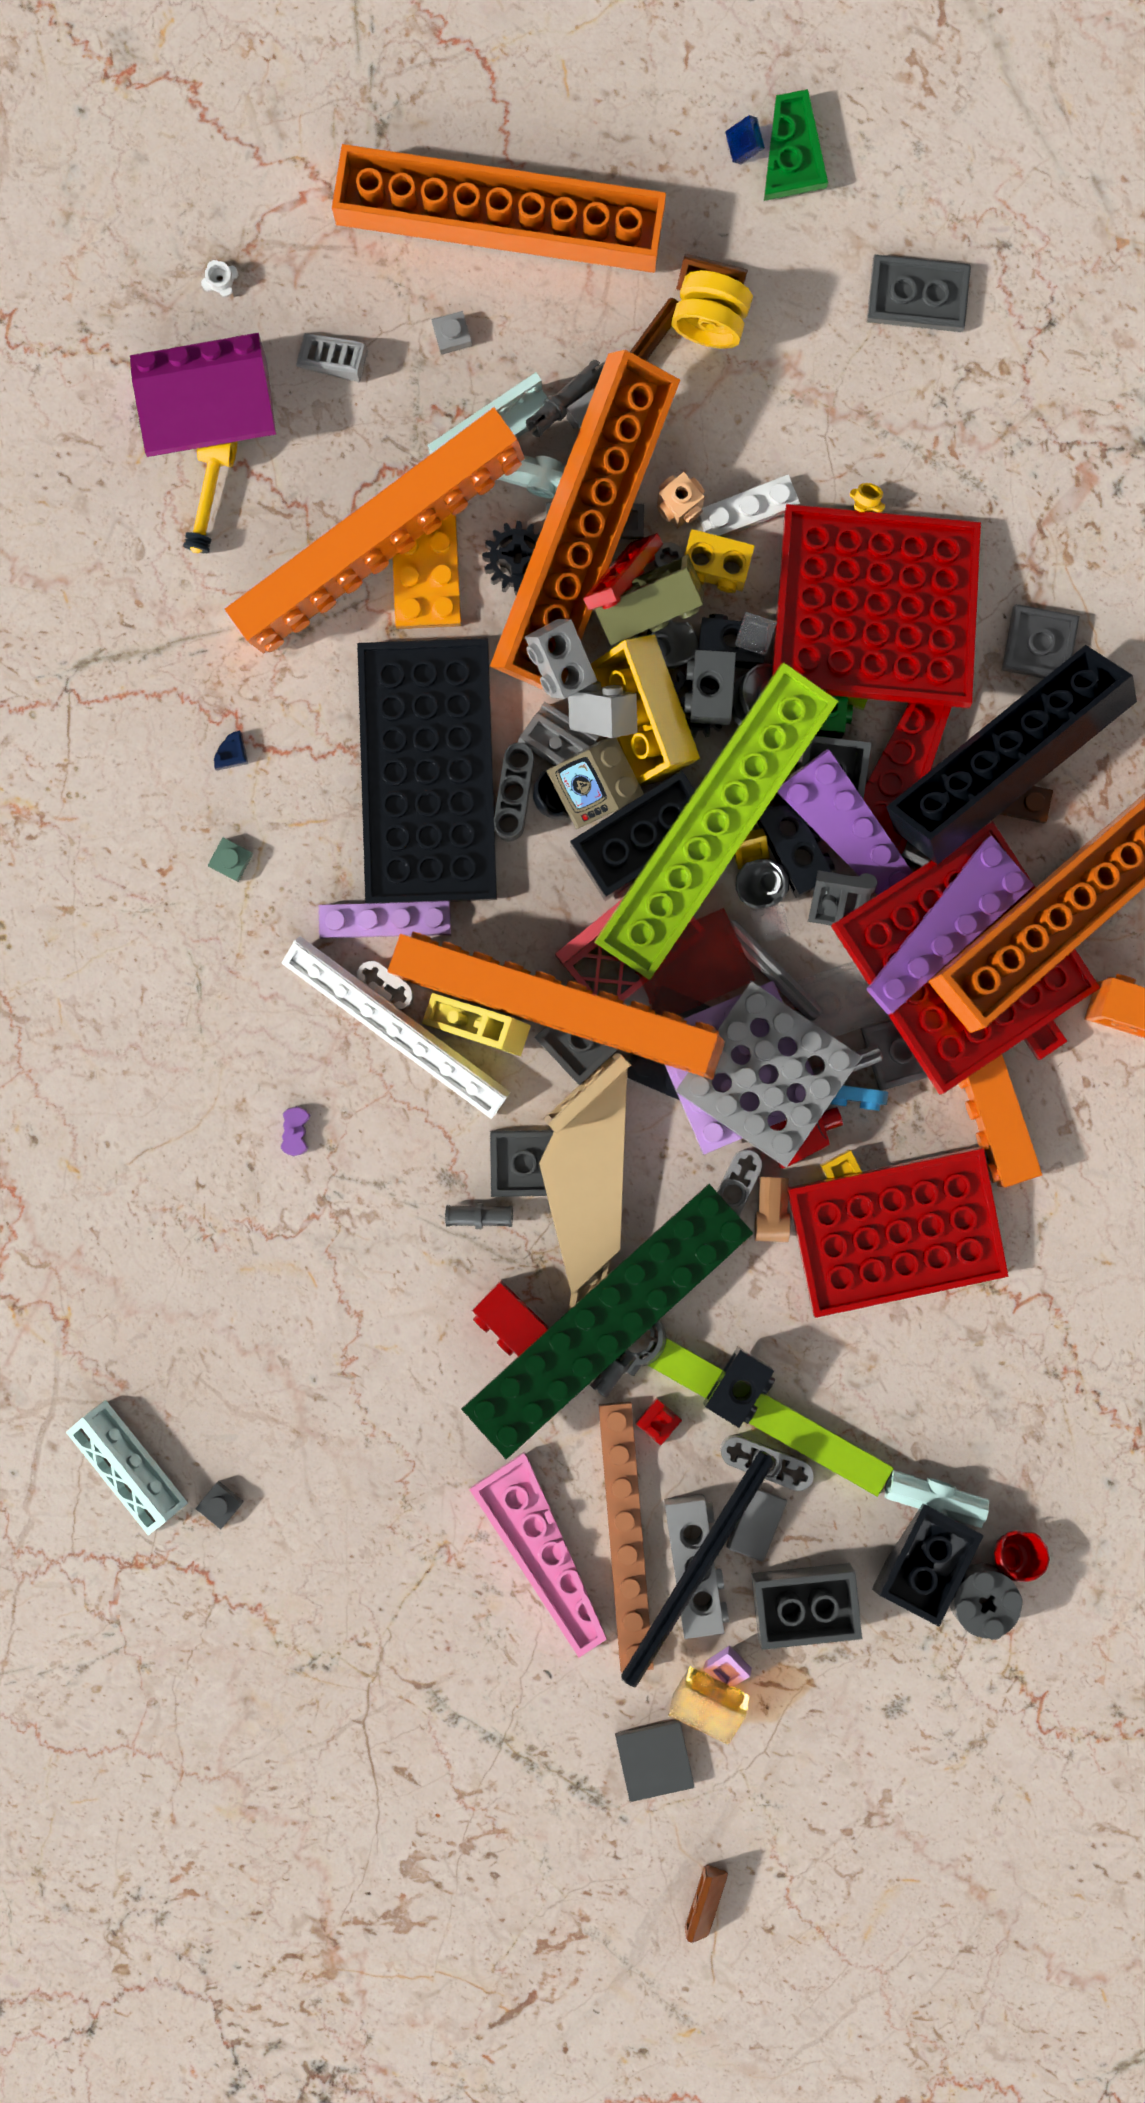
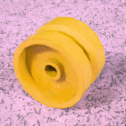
[671,270,753,349]

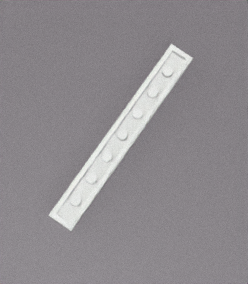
[282,936,511,1119]

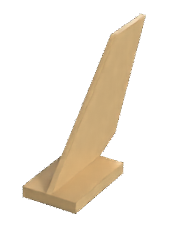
[539,1052,630,1295]

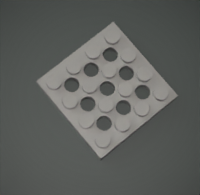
[675,981,862,1168]

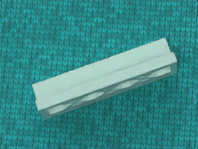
[427,372,547,455]
[66,1400,188,1535]

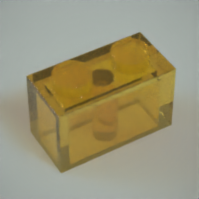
[668,1666,749,1745]

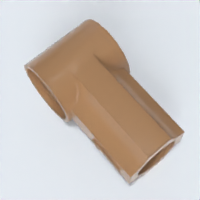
[754,1177,790,1242]

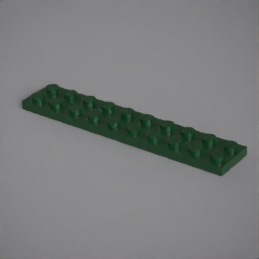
[461,1184,753,1459]

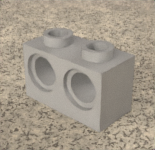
[525,619,597,699]

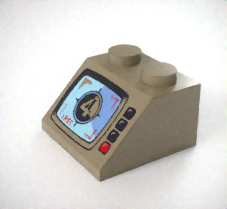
[546,738,644,829]

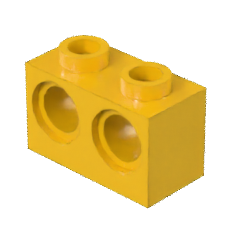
[684,529,755,593]

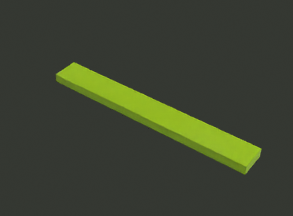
[648,1337,894,1497]

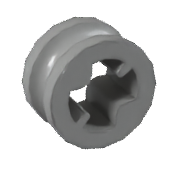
[654,542,684,568]

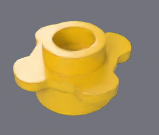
[849,483,885,513]

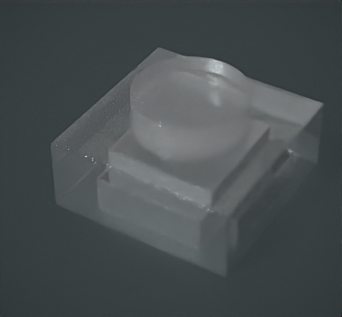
[750,903,791,943]

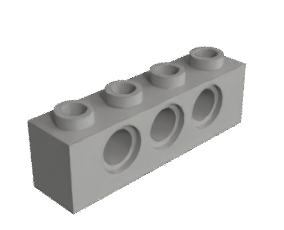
[664,1494,729,1639]

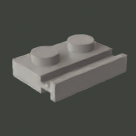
[518,701,599,766]

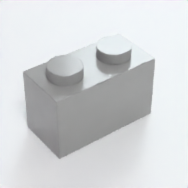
[568,681,637,738]

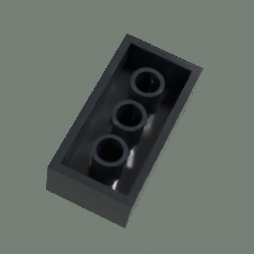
[570,771,695,901]

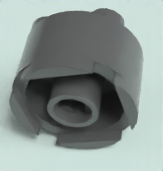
[950,1563,1023,1640]

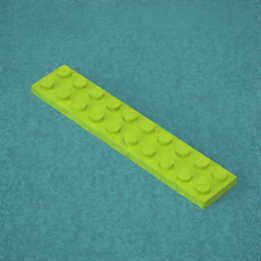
[594,663,838,980]

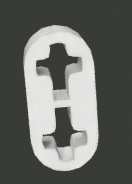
[357,961,414,1010]

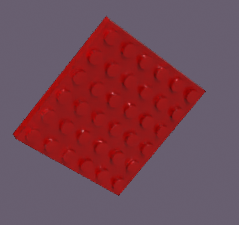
[772,504,981,708]
[830,821,1100,1095]

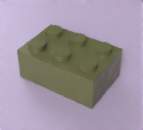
[594,554,704,645]

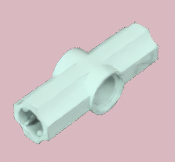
[498,455,565,499]
[884,1470,990,1528]

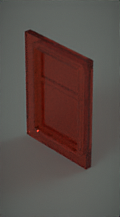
[635,908,756,1016]

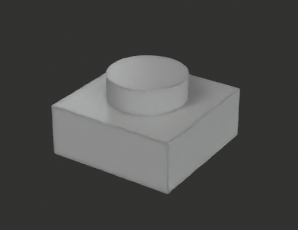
[431,311,472,355]

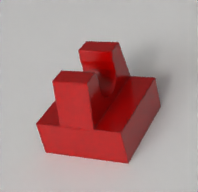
[635,1397,682,1446]

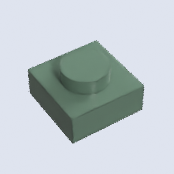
[208,837,253,883]

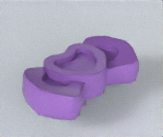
[281,1106,310,1157]

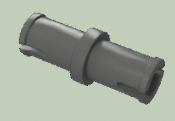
[445,1203,513,1229]

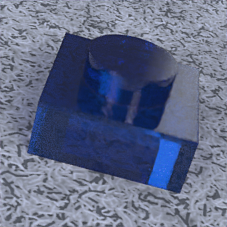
[725,115,765,164]

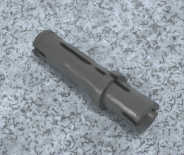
[525,360,603,437]

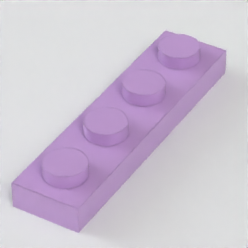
[319,901,451,939]

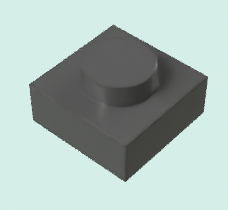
[195,1481,244,1530]

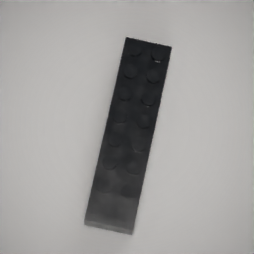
[886,645,1137,865]

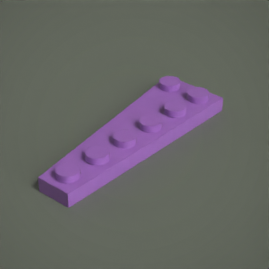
[777,749,913,895]
[866,835,1034,1015]

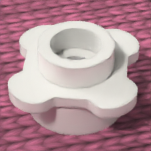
[201,260,238,297]

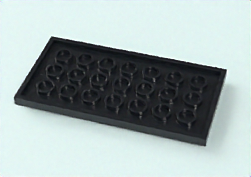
[357,638,497,904]

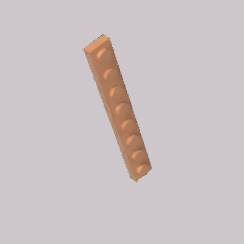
[598,1402,654,1672]

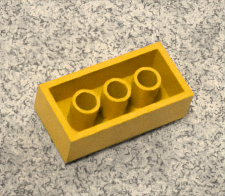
[591,634,700,786]

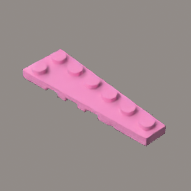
[469,1451,607,1658]

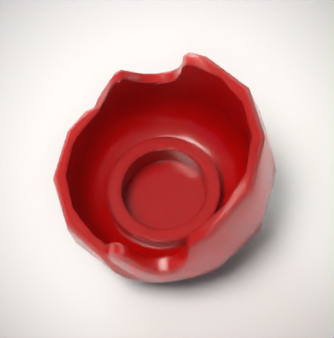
[994,1530,1050,1582]

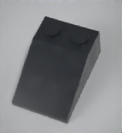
[872,1503,984,1627]

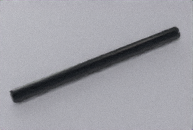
[621,1450,775,1687]

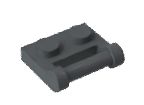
[808,870,878,925]

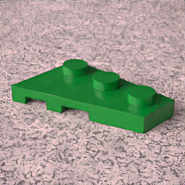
[764,89,828,201]

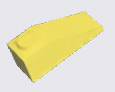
[422,993,531,1057]

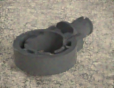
[590,1320,666,1398]

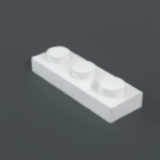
[699,474,800,537]

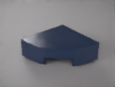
[214,730,248,771]

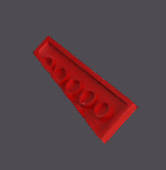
[864,703,952,855]

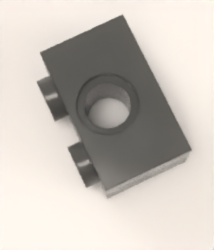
[684,650,736,725]

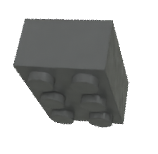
[751,1563,862,1650]

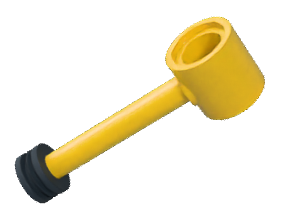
[183,441,238,554]

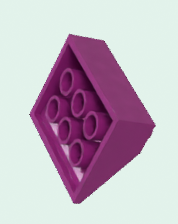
[130,333,276,457]

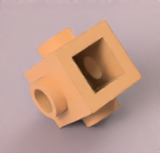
[657,472,705,529]

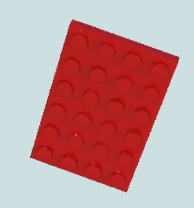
[787,1147,1009,1318]

